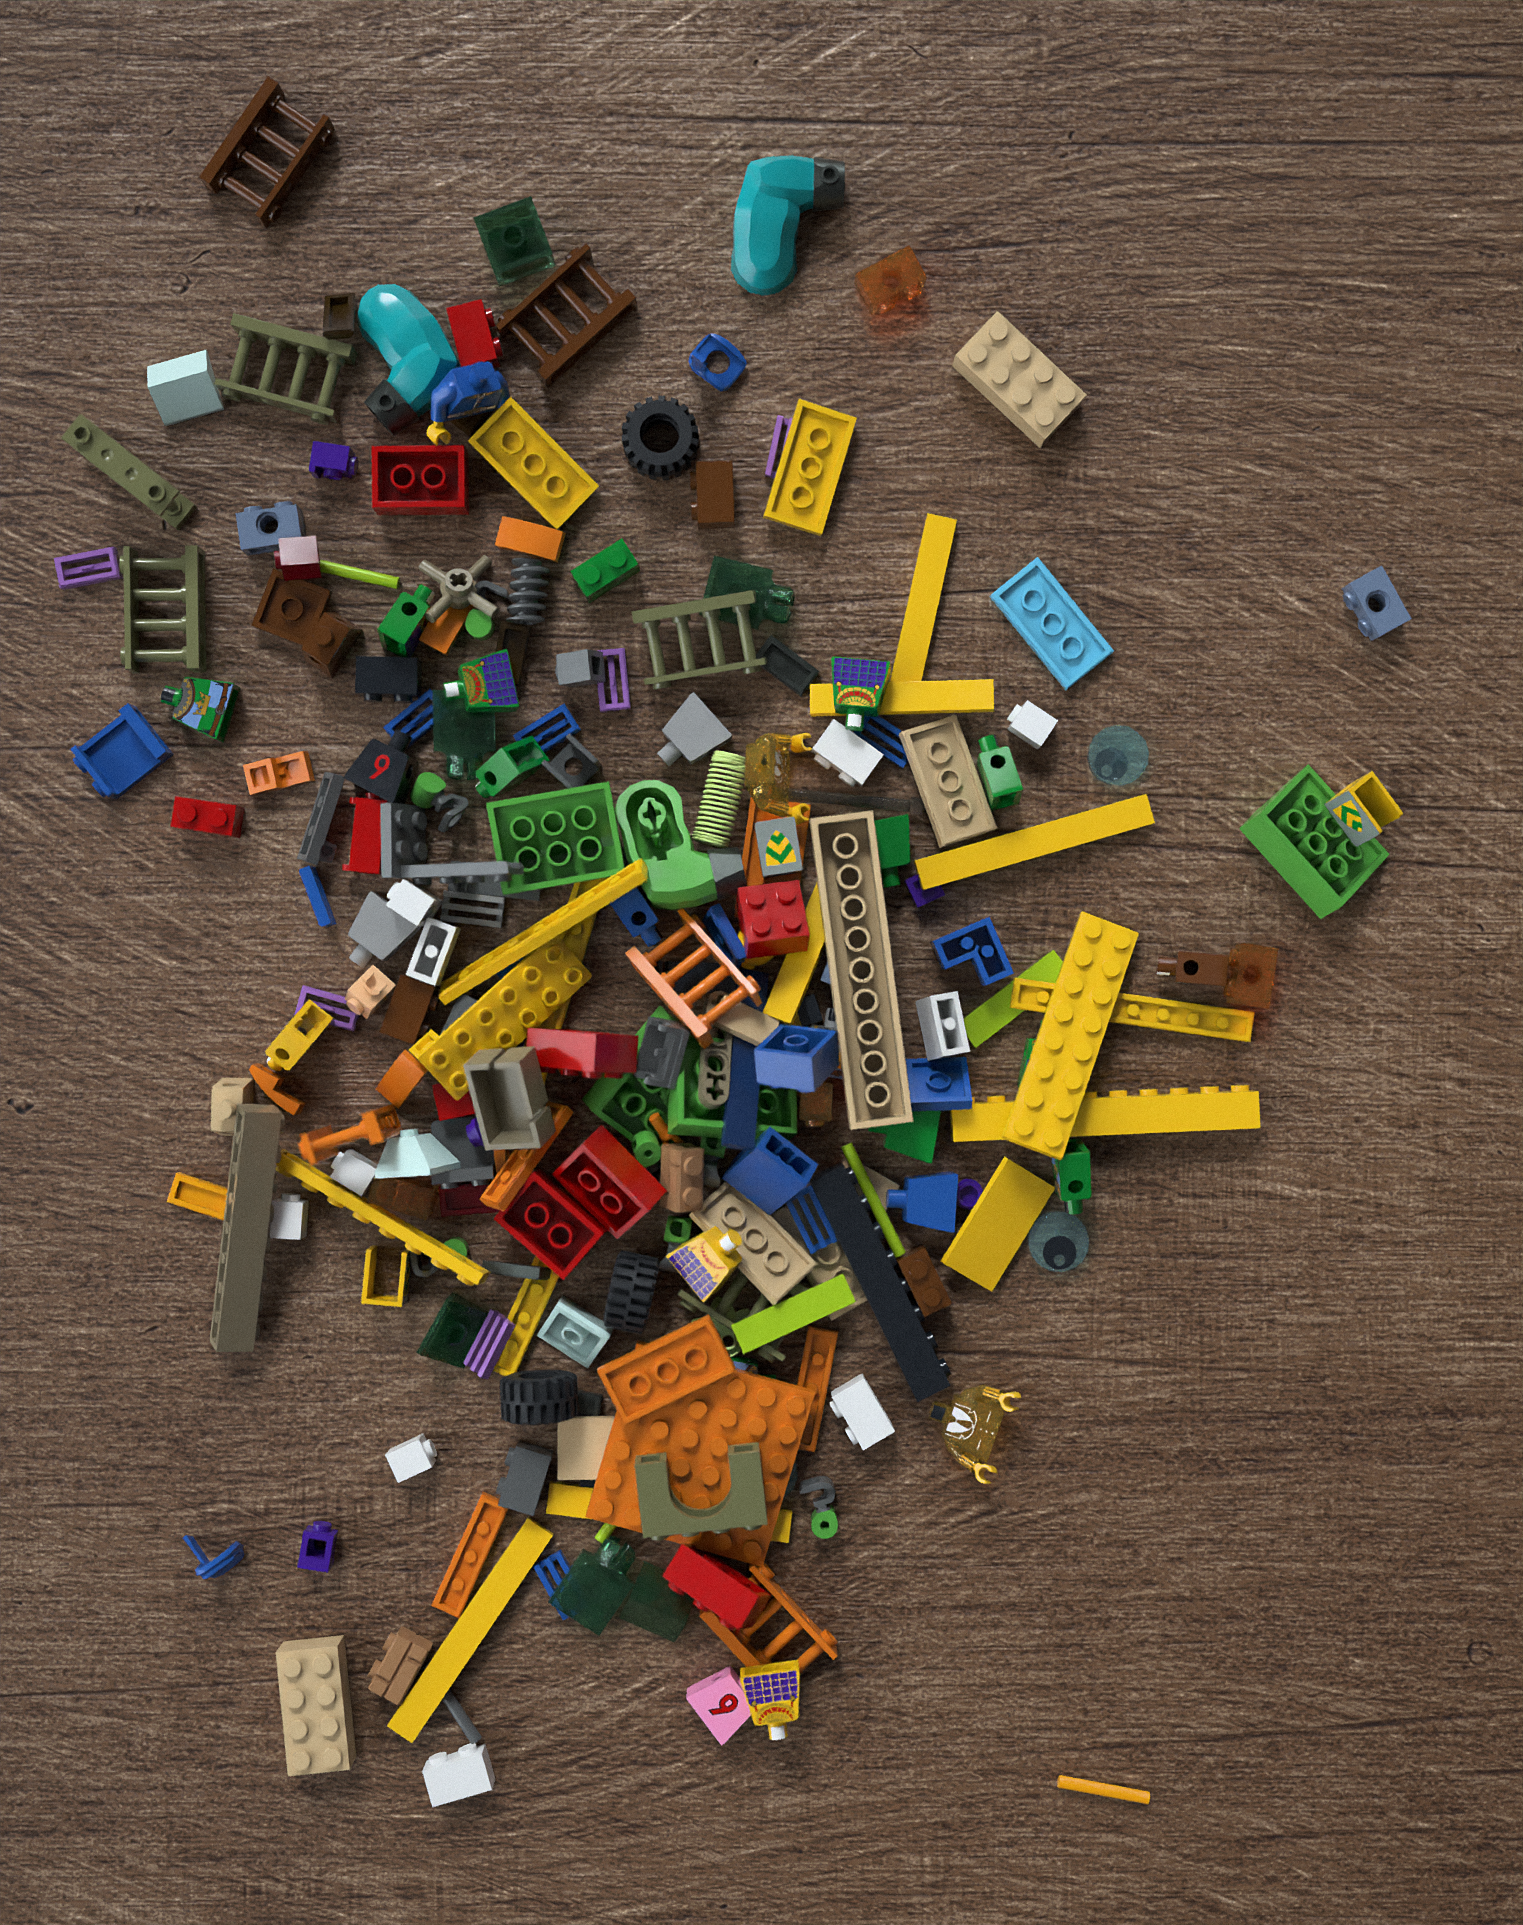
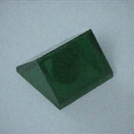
[417,1292,489,1369]
[619,1560,695,1643]

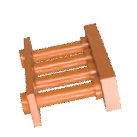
[625,908,762,1049]
[299,1104,403,1166]
[700,1562,838,1673]

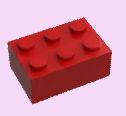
[371,445,469,515]
[526,1028,638,1079]
[552,1125,667,1239]
[493,1169,608,1280]
[662,1543,772,1631]

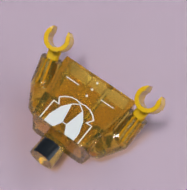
[745,732,812,825]
[928,1385,1021,1484]

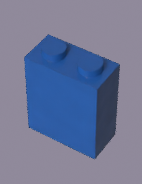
[722,1127,818,1216]

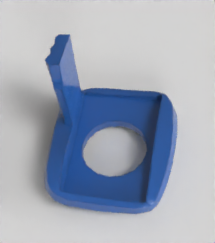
[689,333,747,391]
[183,1535,244,1580]

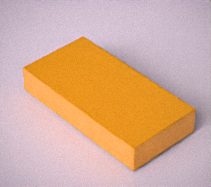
[167,1172,227,1220]

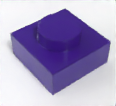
[904,875,945,908]

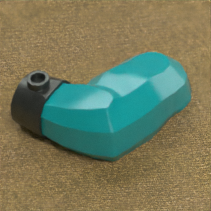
[731,155,845,296]
[358,284,461,436]

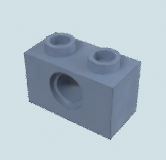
[235,501,306,556]
[1342,565,1411,641]

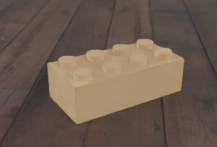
[952,311,1087,448]
[276,1635,356,1776]

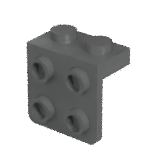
[431,1116,497,1189]

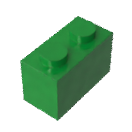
[570,538,640,604]

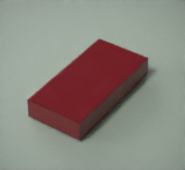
[439,1181,500,1217]

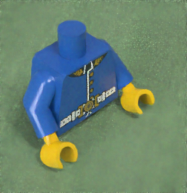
[426,362,510,446]

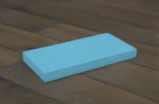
[990,557,1114,691]

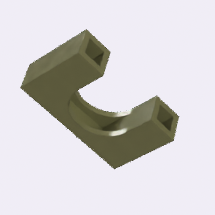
[634,1442,767,1540]

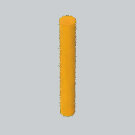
[1057,1775,1150,1804]

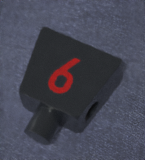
[343,729,418,804]

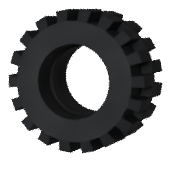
[621,395,699,481]
[603,1250,659,1334]
[500,1370,579,1425]

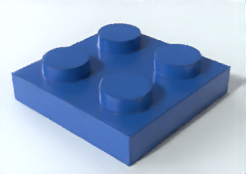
[905,1057,972,1111]

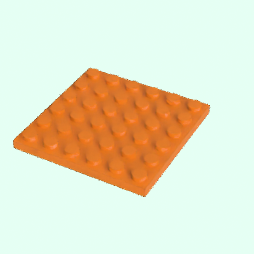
[585,1340,815,1567]

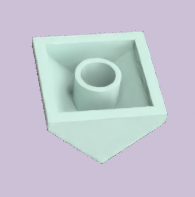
[147,350,224,426]
[537,1295,613,1368]

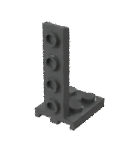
[380,803,524,885]

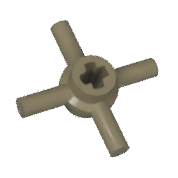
[419,555,499,623]

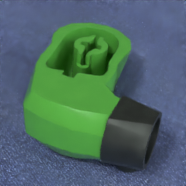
[615,780,747,910]

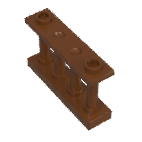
[199,76,335,229]
[496,243,637,388]

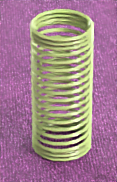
[691,750,751,848]

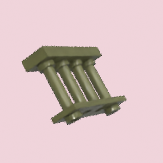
[214,313,357,425]
[61,414,197,531]
[119,545,206,674]
[632,590,768,689]
[677,1271,808,1363]

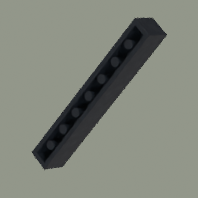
[809,1162,952,1402]

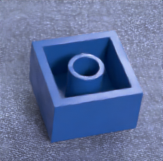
[754,1024,840,1093]

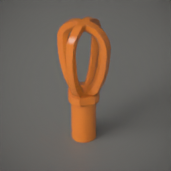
[648,1113,684,1144]

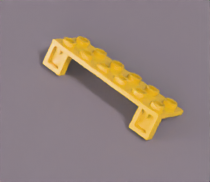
[409,936,592,1100]

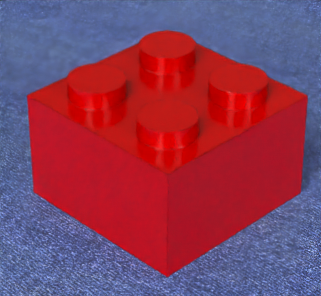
[736,880,810,959]

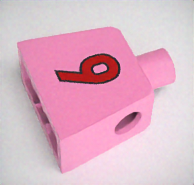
[686,1666,751,1746]

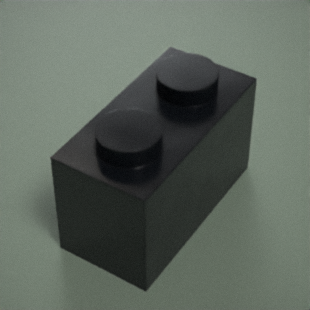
[355,656,422,703]

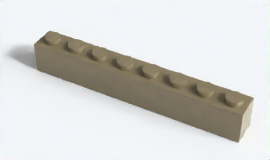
[209,1104,285,1352]

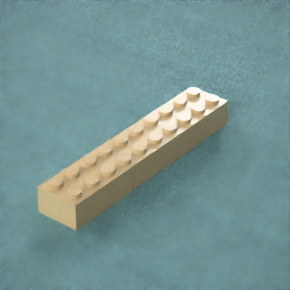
[809,811,913,1130]

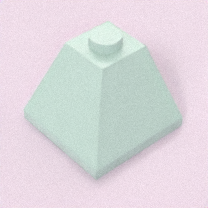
[375,1129,461,1179]

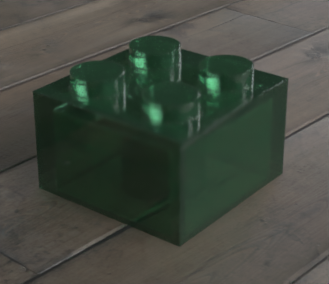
[473,196,556,287]

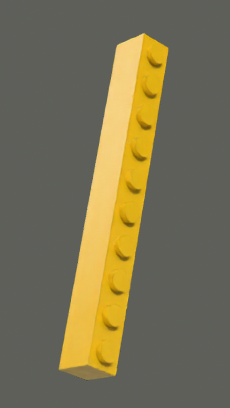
[949,1085,1261,1142]

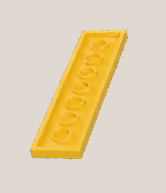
[1002,911,1139,1160]

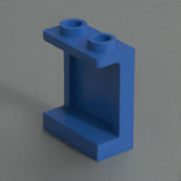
[71,703,174,800]

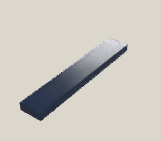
[721,968,769,1151]

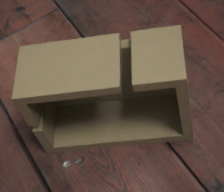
[463,1046,556,1150]

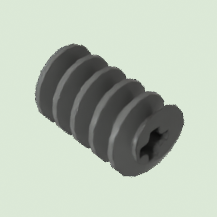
[506,558,550,625]

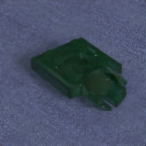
[699,555,795,631]
[432,690,496,780]
[548,1535,636,1636]

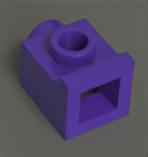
[309,441,358,480]
[297,1521,338,1573]

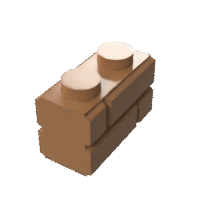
[660,1142,704,1213]
[367,1626,433,1705]

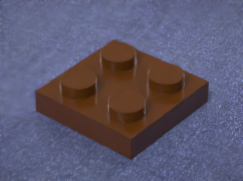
[251,569,332,646]

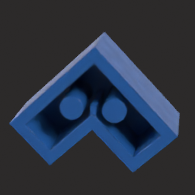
[930,917,1014,986]

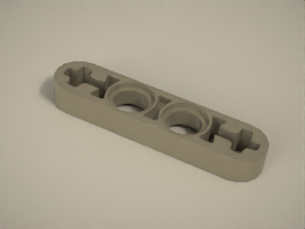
[698,991,732,1109]

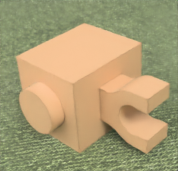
[345,965,396,1019]

